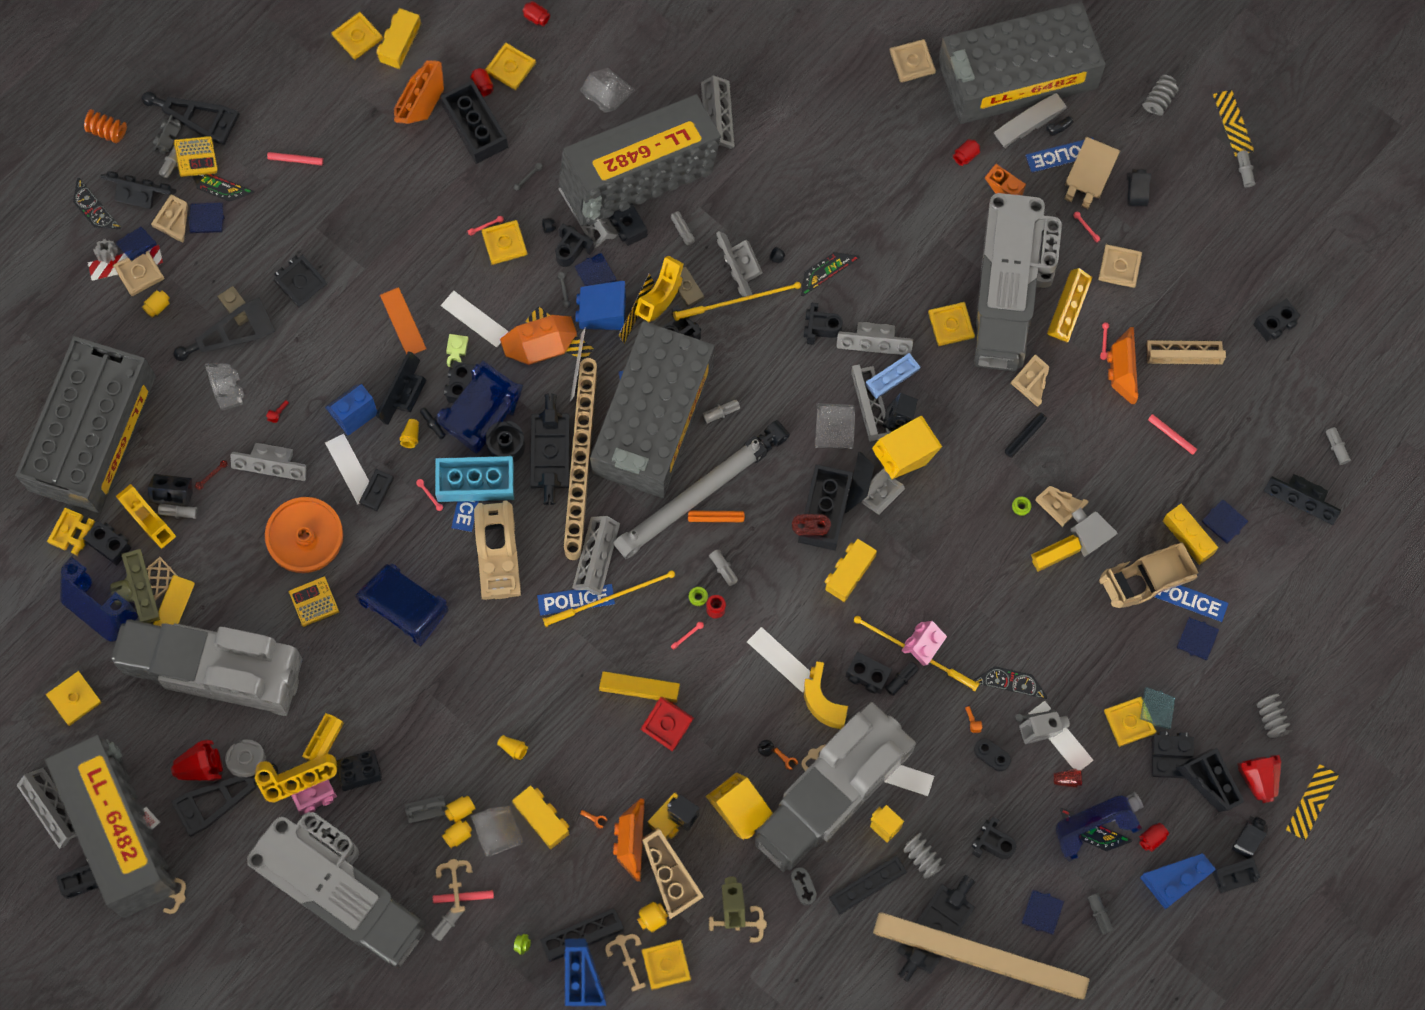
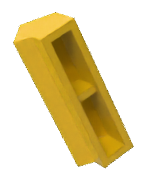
[1031,535,1081,572]
[302,713,344,761]

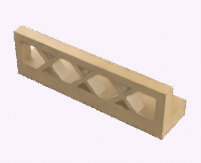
[1146,341,1226,364]

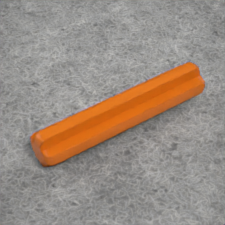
[688,510,745,522]

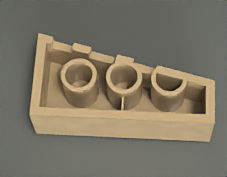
[642,827,704,919]

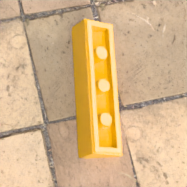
[1047,268,1093,342]
[153,575,195,626]
[599,672,680,703]

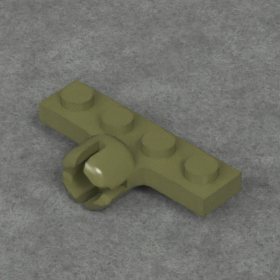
[110,549,160,623]

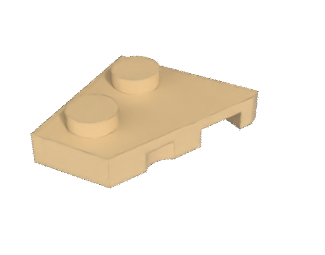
[151,194,188,243]
[1011,355,1049,407]
[1035,486,1088,527]

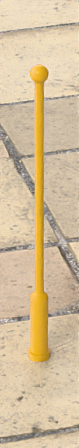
[673,282,801,321]
[542,570,675,627]
[854,616,980,691]

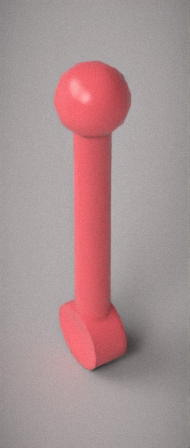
[1073,212,1100,242]
[468,216,504,236]
[1100,322,1109,360]
[416,479,443,511]
[671,622,704,650]

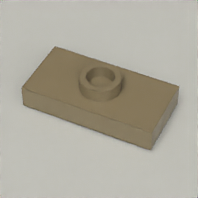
[678,267,704,307]

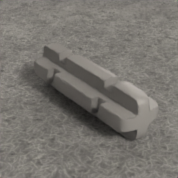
[671,211,695,246]

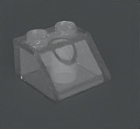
[580,68,635,112]
[205,363,245,411]
[815,403,855,449]
[471,805,524,857]

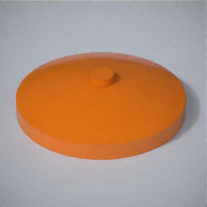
[265,497,343,573]

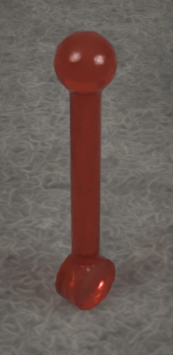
[195,460,227,490]

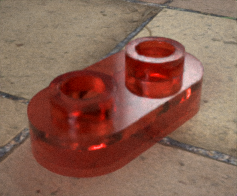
[792,514,831,535]

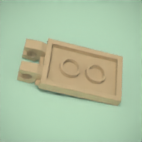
[1065,137,1120,209]

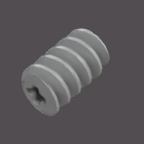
[1142,75,1179,116]
[1256,694,1292,738]
[903,832,946,878]

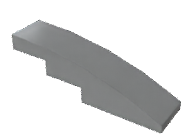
[994,93,1067,148]

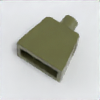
[722,877,745,929]

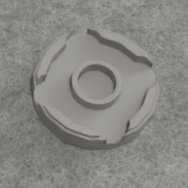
[225,740,266,778]

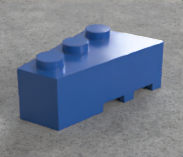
[1140,854,1216,910]
[565,939,606,1006]

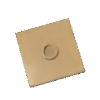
[890,39,936,82]
[1098,244,1142,288]
[113,247,165,297]

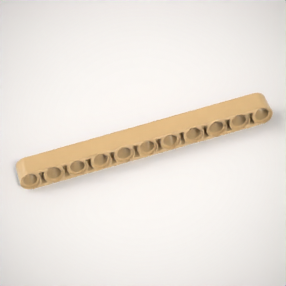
[564,358,597,560]
[873,913,1090,999]

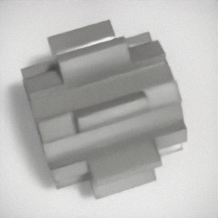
[93,239,119,263]

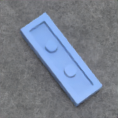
[865,353,921,399]

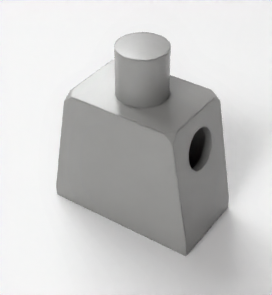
[1071,508,1118,557]
[1019,712,1070,745]

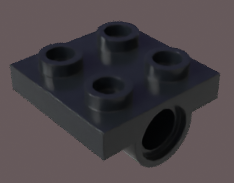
[336,749,382,792]

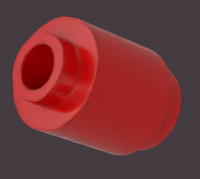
[523,1,550,26]
[470,68,493,97]
[953,139,980,166]
[706,595,726,619]
[1139,823,1169,852]

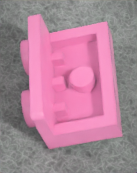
[902,621,947,666]
[291,779,337,815]

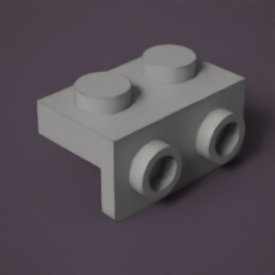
[862,468,905,515]

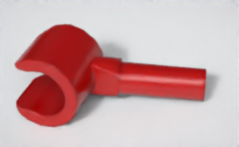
[266,400,289,423]

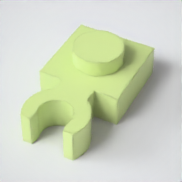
[446,334,468,367]

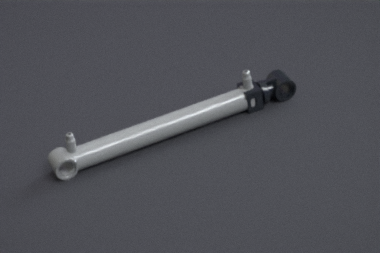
[613,420,790,559]

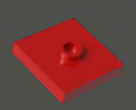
[640,696,694,751]

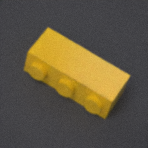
[377,8,421,69]
[1163,503,1218,565]
[825,538,877,602]
[512,785,569,849]

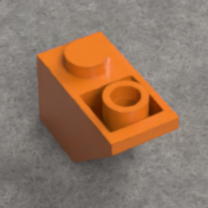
[985,164,1026,195]

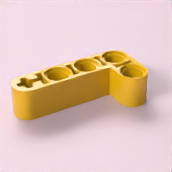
[255,754,337,802]

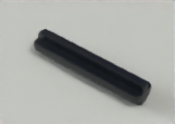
[1005,412,1047,458]

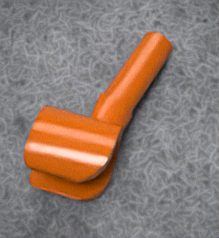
[965,706,982,733]
[774,748,798,770]
[580,810,607,828]

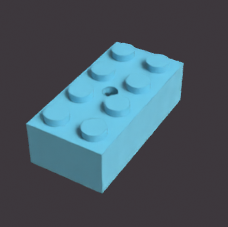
[435,456,514,502]

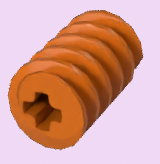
[84,109,127,143]

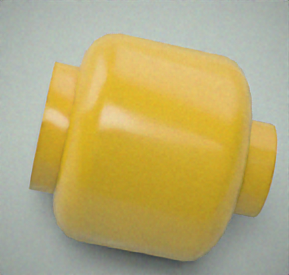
[637,902,669,932]

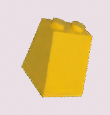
[872,416,942,479]
[705,772,773,840]

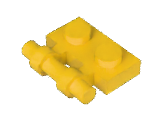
[47,508,95,556]

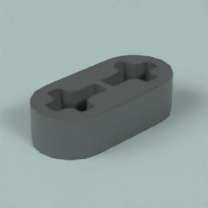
[791,867,817,906]

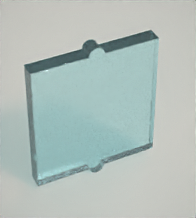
[1140,687,1175,729]

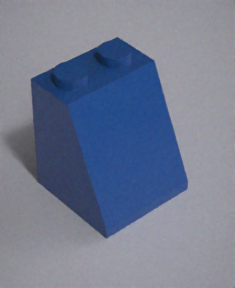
[576,281,626,330]
[325,384,378,436]

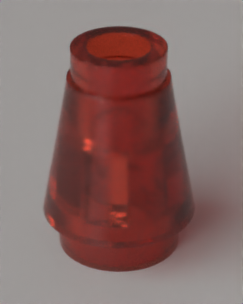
[1054,768,1082,788]

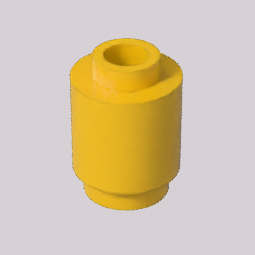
[142,290,170,318]
[444,795,475,823]
[442,820,472,848]

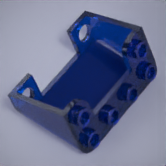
[60,556,138,641]

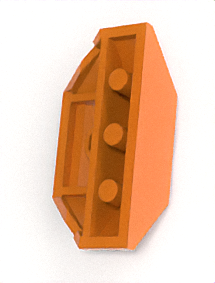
[394,60,444,124]
[500,315,577,365]
[1107,327,1138,404]
[613,799,645,882]

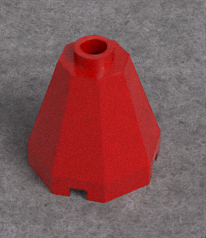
[171,740,223,781]
[1237,755,1281,803]

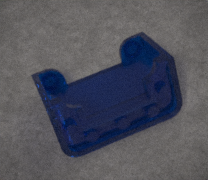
[437,360,521,454]
[355,563,449,647]
[1055,795,1143,862]

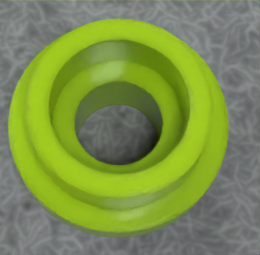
[1012,497,1031,516]
[689,587,708,606]
[514,934,531,955]

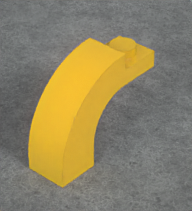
[635,256,684,322]
[116,484,176,549]
[804,661,848,729]

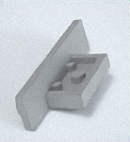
[716,231,763,297]
[837,322,913,355]
[231,443,306,481]

